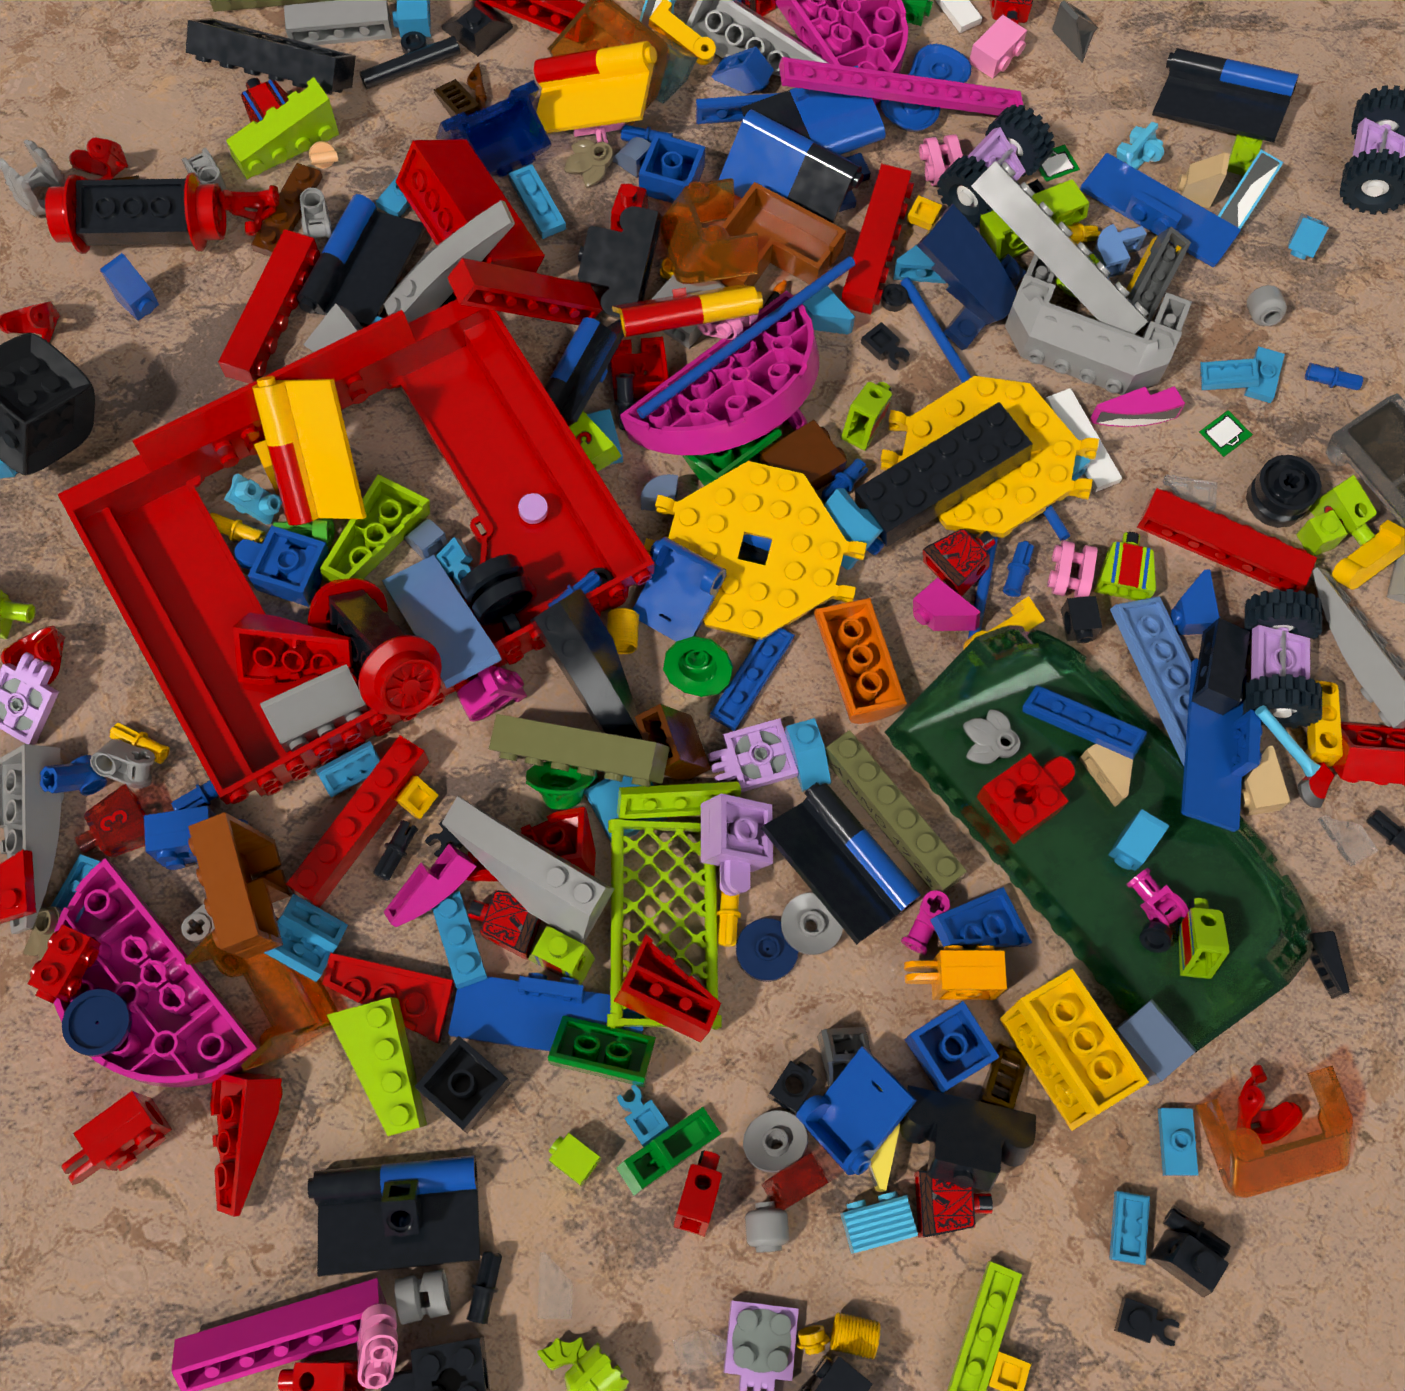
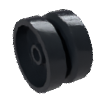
[1246,455,1322,528]
[459,554,537,626]

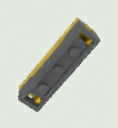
[1126,227,1191,329]

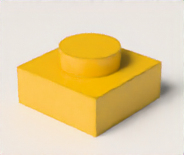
[907,195,942,230]
[394,775,438,819]
[988,1351,1031,1391]

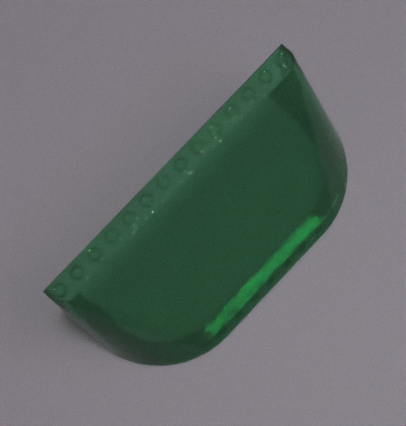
[885,625,1313,1056]

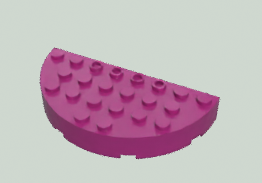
[776,0,908,105]
[620,291,820,455]
[54,858,266,1087]

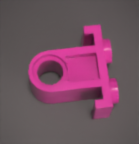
[457,666,527,722]

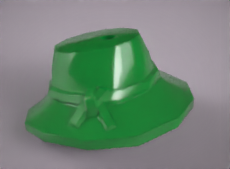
[663,636,733,697]
[526,762,598,810]

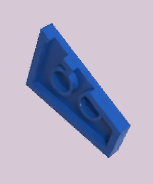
[930,887,1032,948]

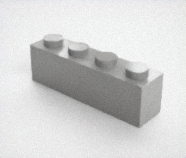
[284,0,392,45]

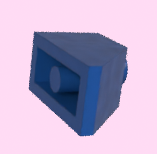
[711,46,774,94]
[100,253,159,321]
[1171,569,1220,635]

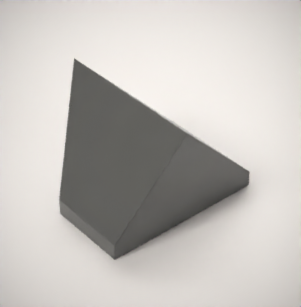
[1052,0,1098,63]
[817,1027,871,1089]

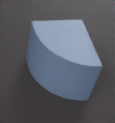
[613,137,651,178]
[641,474,678,511]
[404,519,448,560]

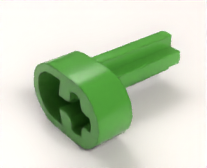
[273,518,335,546]

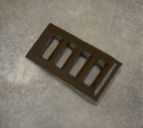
[434,79,482,129]
[978,1043,1027,1109]

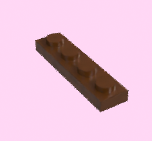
[251,163,323,257]

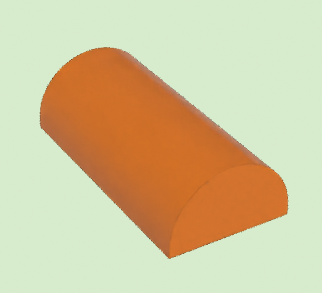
[814,598,907,724]

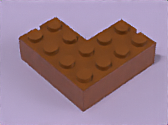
[698,182,846,287]
[188,812,290,959]

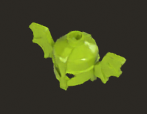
[537,1337,629,1391]

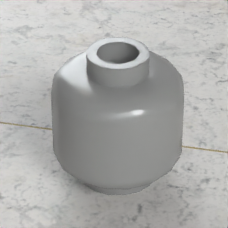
[1247,285,1287,326]
[745,1202,789,1253]

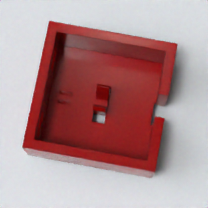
[610,336,669,400]

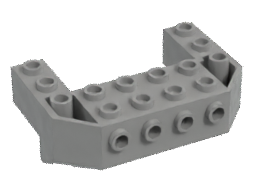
[1005,254,1192,395]

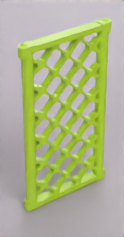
[607,819,722,1030]

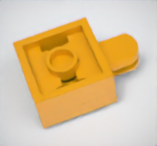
[904,945,1007,1000]

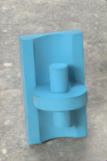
[1117,122,1164,169]
[224,473,282,525]

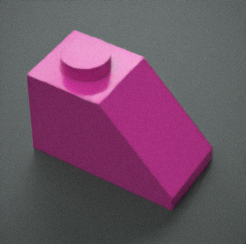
[913,577,980,631]

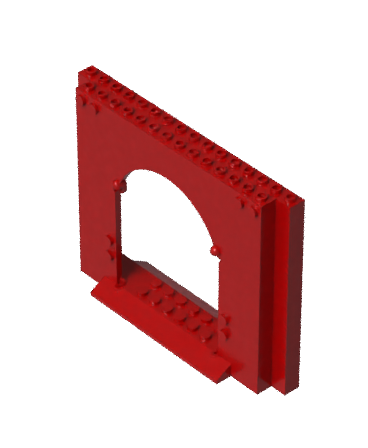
[57,299,655,805]

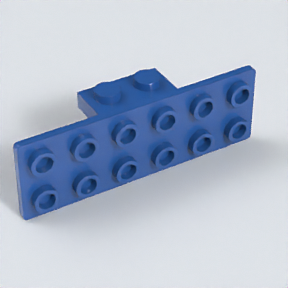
[1080,153,1241,267]
[1181,658,1263,832]
[448,973,645,1052]

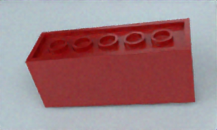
[396,139,545,273]

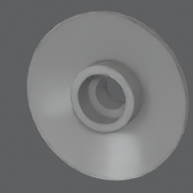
[781,893,843,955]
[743,1110,808,1173]

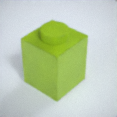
[1296,510,1348,556]
[548,1133,601,1187]

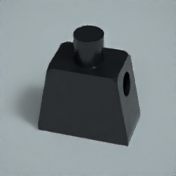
[1149,1230,1229,1297]

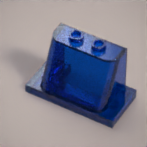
[436,80,552,178]

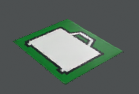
[1039,144,1080,182]
[1199,410,1253,457]

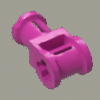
[1126,867,1189,928]
[901,890,950,955]

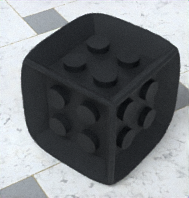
[0,333,95,475]

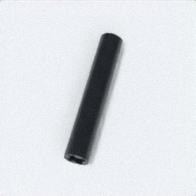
[359,36,461,90]

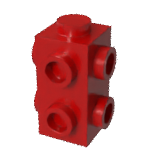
[27,924,101,1004]

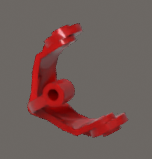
[69,137,128,180]
[219,185,280,236]
[0,301,61,342]
[1,626,65,685]
[1235,1065,1303,1145]

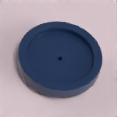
[736,918,799,982]
[62,989,132,1057]

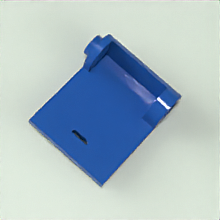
[632,537,726,642]
[796,1046,917,1175]

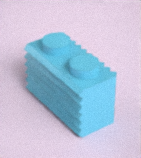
[840,1191,918,1254]

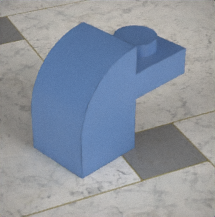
[1092,224,1147,278]

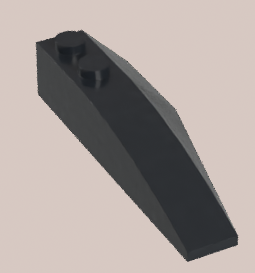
[529,588,643,740]

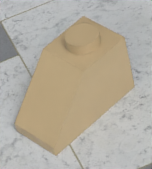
[1177,153,1230,208]
[1079,744,1133,807]
[1240,745,1291,816]

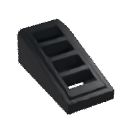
[1301,931,1350,999]

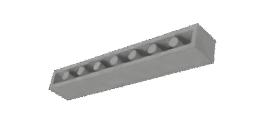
[971,161,1149,335]

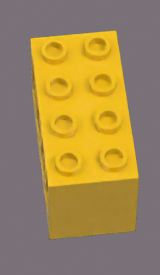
[999,968,1149,1131]

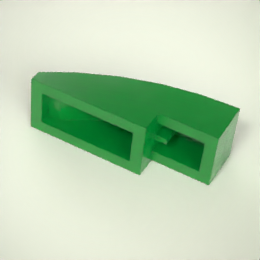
[616,1107,721,1196]

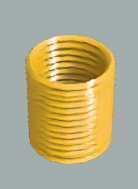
[607,608,639,654]
[830,1312,881,1360]

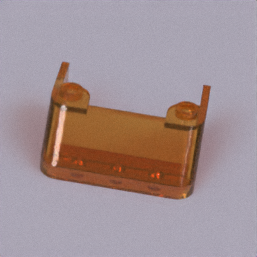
[547,0,670,126]
[659,178,758,284]
[184,917,338,1071]
[1195,1065,1353,1198]

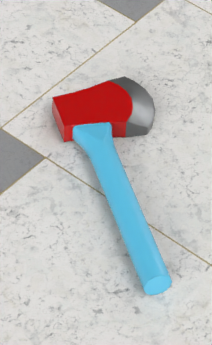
[1255,705,1335,808]

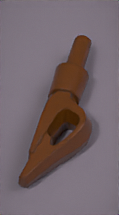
[467,62,487,114]

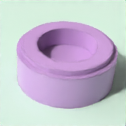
[518,493,548,524]

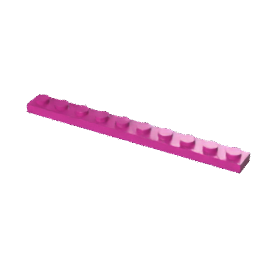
[779,57,1023,116]

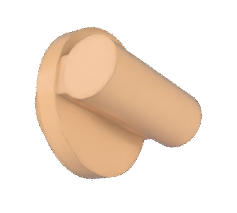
[309,141,338,169]

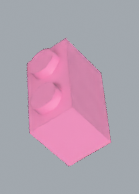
[969,15,1027,79]

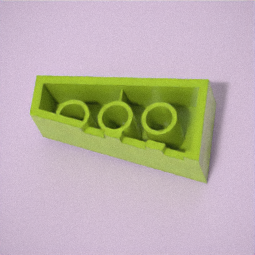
[226,77,339,179]
[979,179,1089,261]
[320,474,430,583]
[327,997,427,1136]

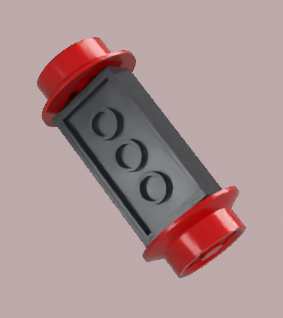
[45,172,227,254]
[308,578,442,716]

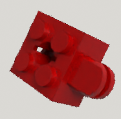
[977,754,1075,844]
[61,1091,172,1185]

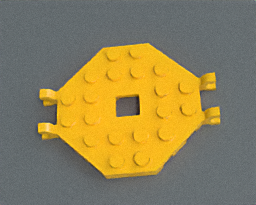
[881,376,1099,538]
[644,461,867,640]

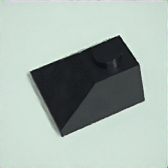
[441,0,513,57]

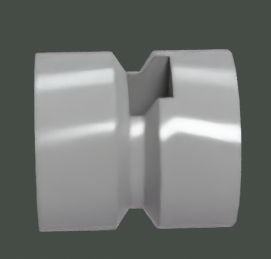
[395,1269,451,1325]

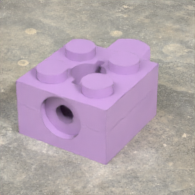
[700,794,773,896]

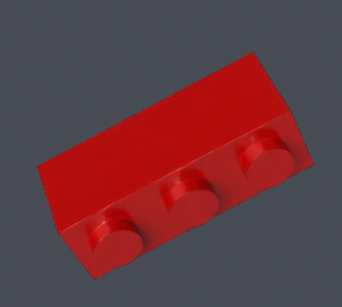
[1332,722,1405,786]

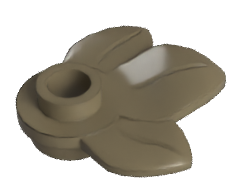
[564,139,614,188]
[23,906,62,960]

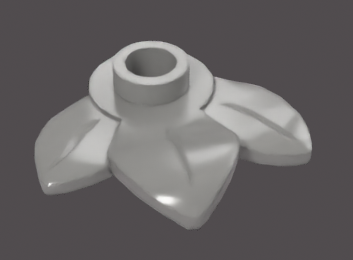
[963,709,1020,764]

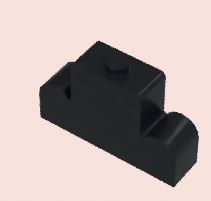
[578,206,663,320]
[899,1085,1036,1191]

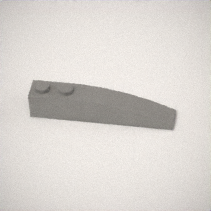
[686,0,830,76]
[384,201,515,323]
[1313,567,1405,729]
[0,744,64,934]
[442,796,614,944]

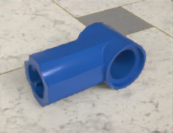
[40,755,107,796]

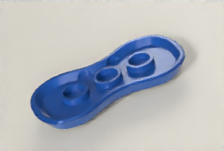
[881,44,971,132]

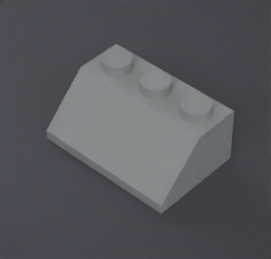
[260,664,369,752]

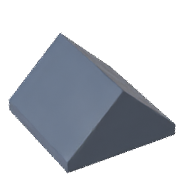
[1114,999,1197,1086]

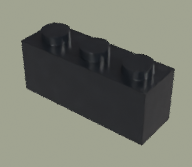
[1192,618,1250,715]

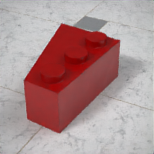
[614,934,721,1043]

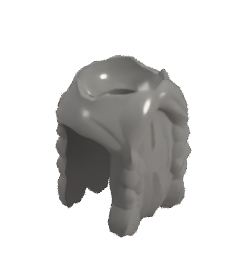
[0,139,66,217]

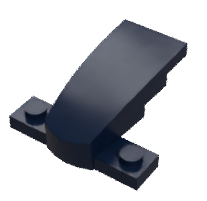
[917,204,1026,350]

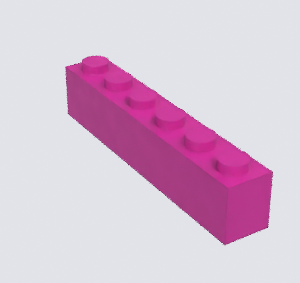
[171,1278,387,1391]

